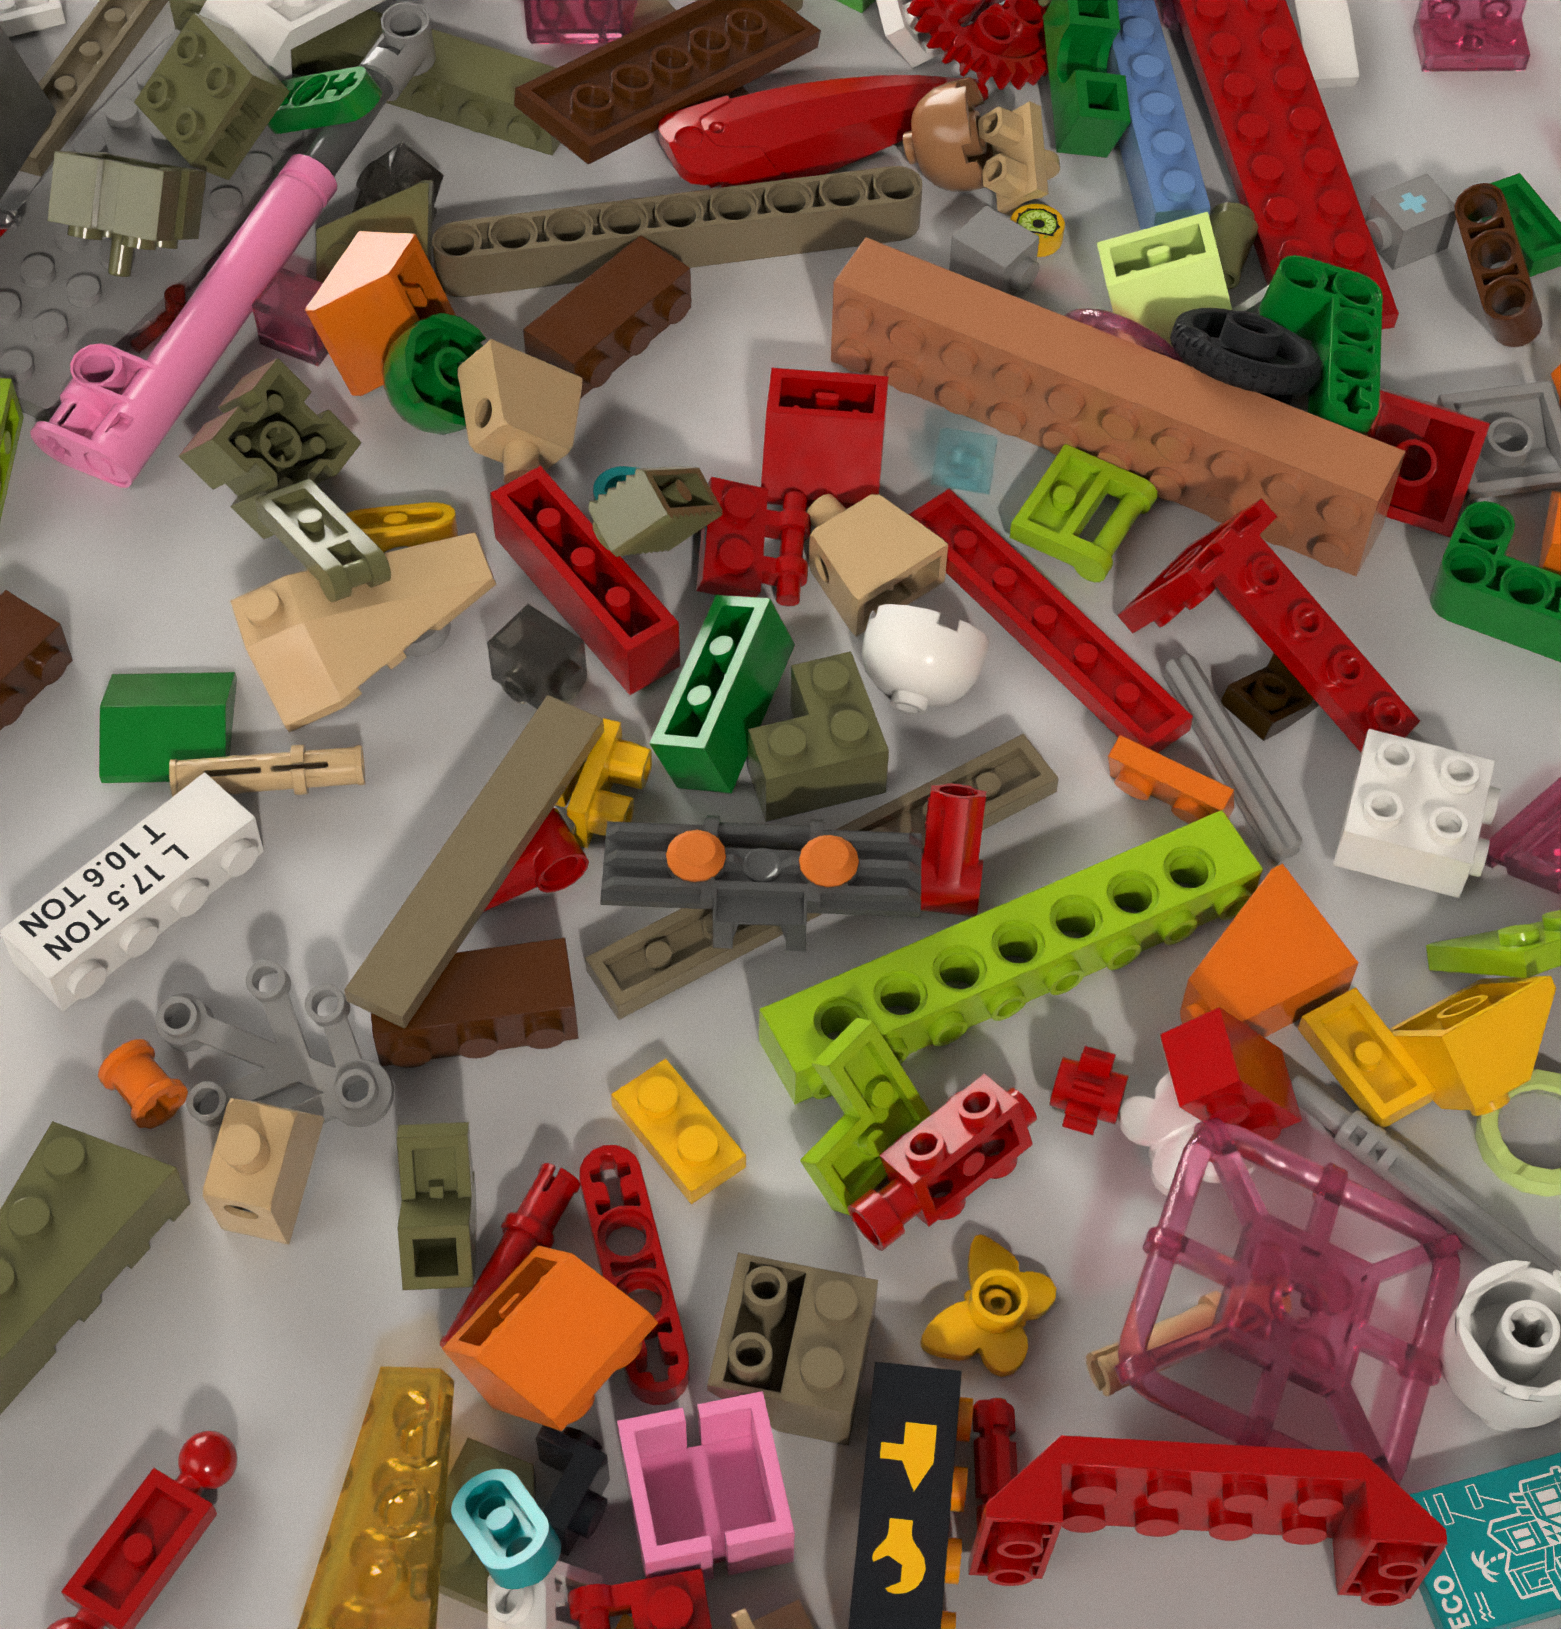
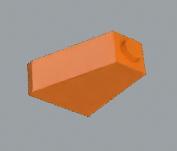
[1180,863,1359,1038]

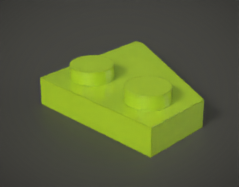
[1426,910,1561,978]

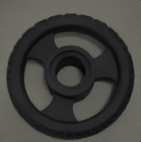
[1170,308,1322,395]

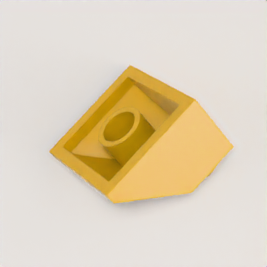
[1389,976,1556,1116]

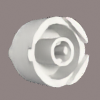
[1438,1260,1561,1431]

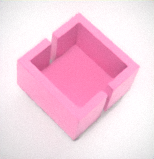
[617,1391,795,1581]

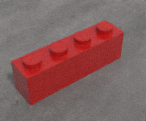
[490,465,680,695]

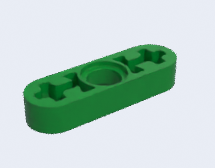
[267,66,382,134]

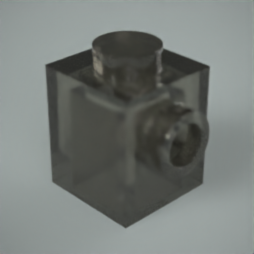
[487,604,587,709]

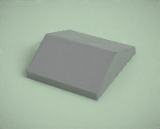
[1437,381,1561,500]

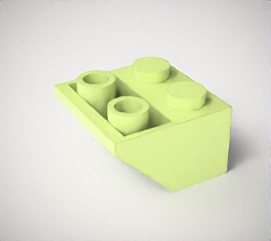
[1097,212,1232,359]

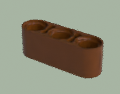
[1454,183,1543,347]

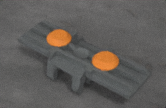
[600,815,922,952]

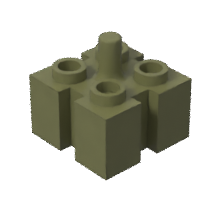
[47,151,206,277]
[178,358,362,539]

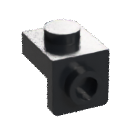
[535,1425,610,1556]

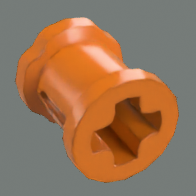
[98,1039,188,1129]

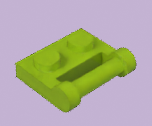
[1009,444,1158,583]

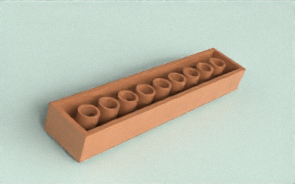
[831,237,1406,576]

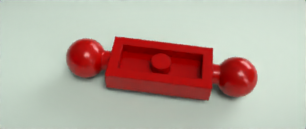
[47,1431,238,1629]

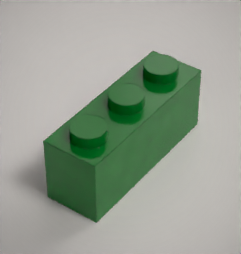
[649,595,795,794]

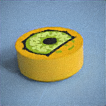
[1010,204,1065,257]

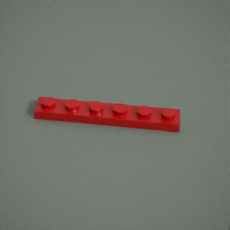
[908,488,1193,753]

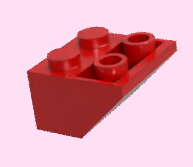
[761,368,889,509]

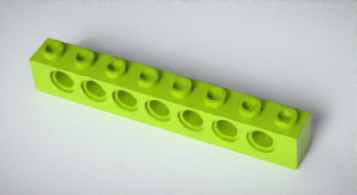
[759,810,1263,1105]

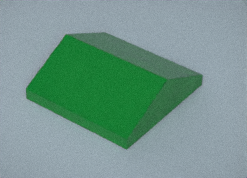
[99,672,237,783]

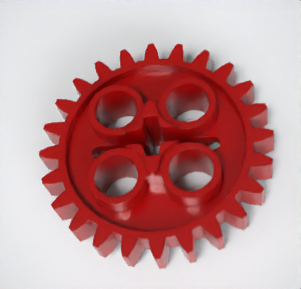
[907,0,1049,90]

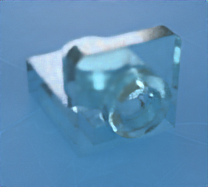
[930,427,998,495]

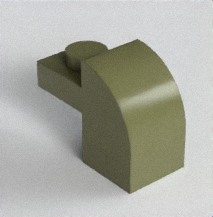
[397,1122,477,1290]

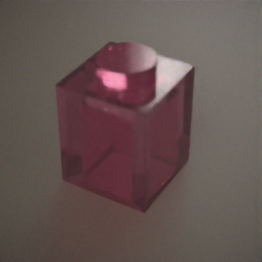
[252,267,328,367]

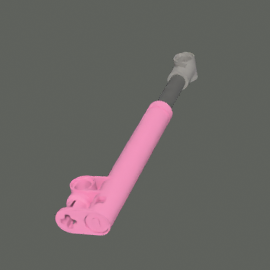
[30,2,436,488]

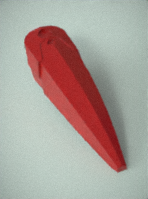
[658,75,989,188]

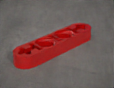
[580,1145,690,1405]

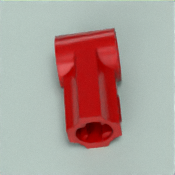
[921,783,987,917]
[484,807,589,912]

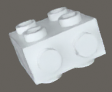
[1333,729,1501,898]

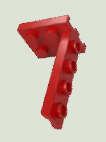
[1117,498,1420,753]

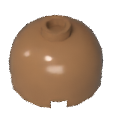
[903,77,993,192]

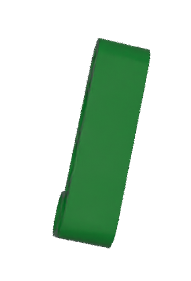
[1258,255,1383,435]
[1430,501,1561,662]

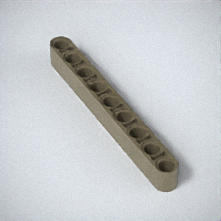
[432,166,922,297]

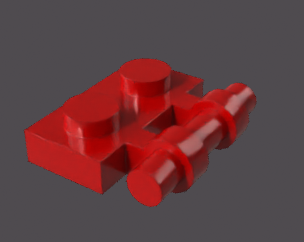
[696,477,811,607]

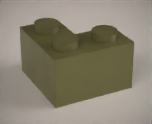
[748,651,889,822]

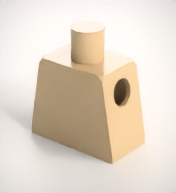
[458,339,582,484]
[807,494,948,637]
[203,1098,325,1245]

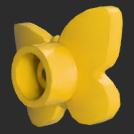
[920,1234,1057,1377]

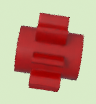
[1049,1046,1129,1136]

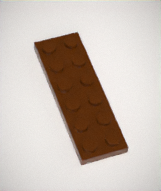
[514,0,821,165]

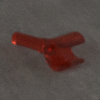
[130,284,187,353]

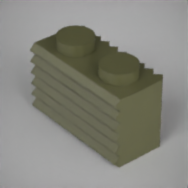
[588,466,722,557]

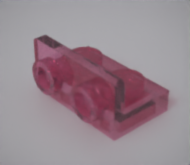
[1413,0,1530,72]

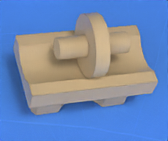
[978,101,1060,216]

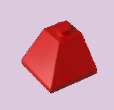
[1366,387,1491,537]

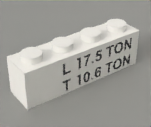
[0,772,264,1012]

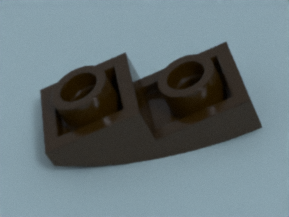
[1221,653,1319,741]

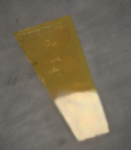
[297,1366,455,1629]

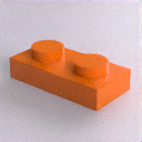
[1108,735,1234,824]

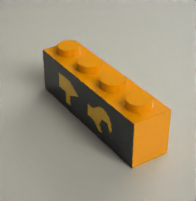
[848,1361,973,1629]

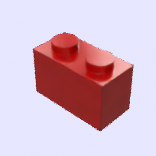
[1160,1007,1302,1146]

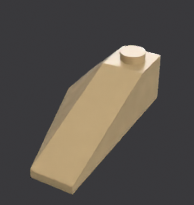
[230,532,496,732]

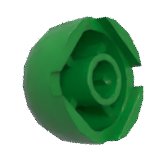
[383,313,486,435]

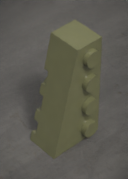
[0,1121,191,1415]

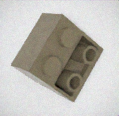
[707,1253,878,1446]

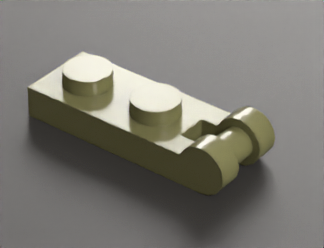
[255,479,391,602]

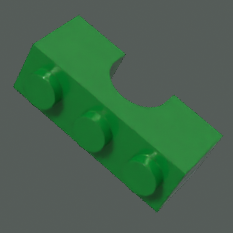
[1043,0,1131,158]

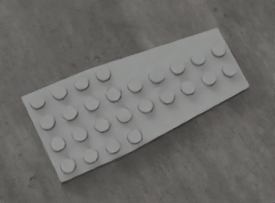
[0,28,324,422]

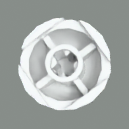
[862,604,990,715]

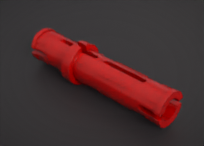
[439,1163,581,1348]

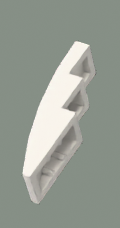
[1286,0,1360,88]

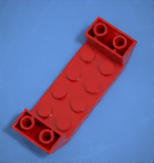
[968,1435,1448,1606]

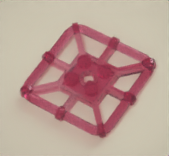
[1114,1118,1464,1485]

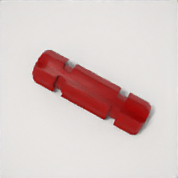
[972,1398,1018,1531]

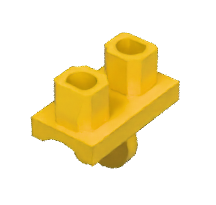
[555,718,652,848]

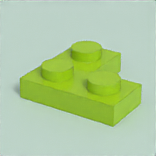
[800,1018,932,1215]

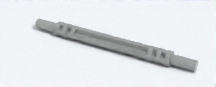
[1291,1074,1561,1273]

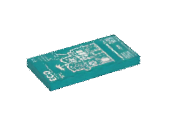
[1410,1452,1561,1629]

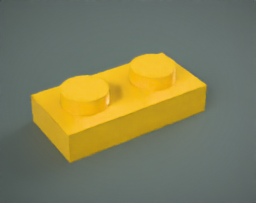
[1298,987,1437,1129]
[611,1058,746,1204]

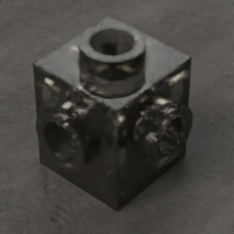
[352,142,444,222]

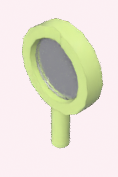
[1475,1069,1561,1197]

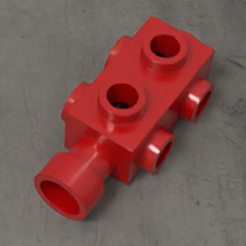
[848,1073,1037,1251]

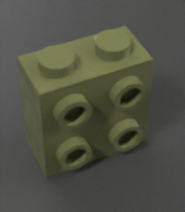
[134,12,290,180]

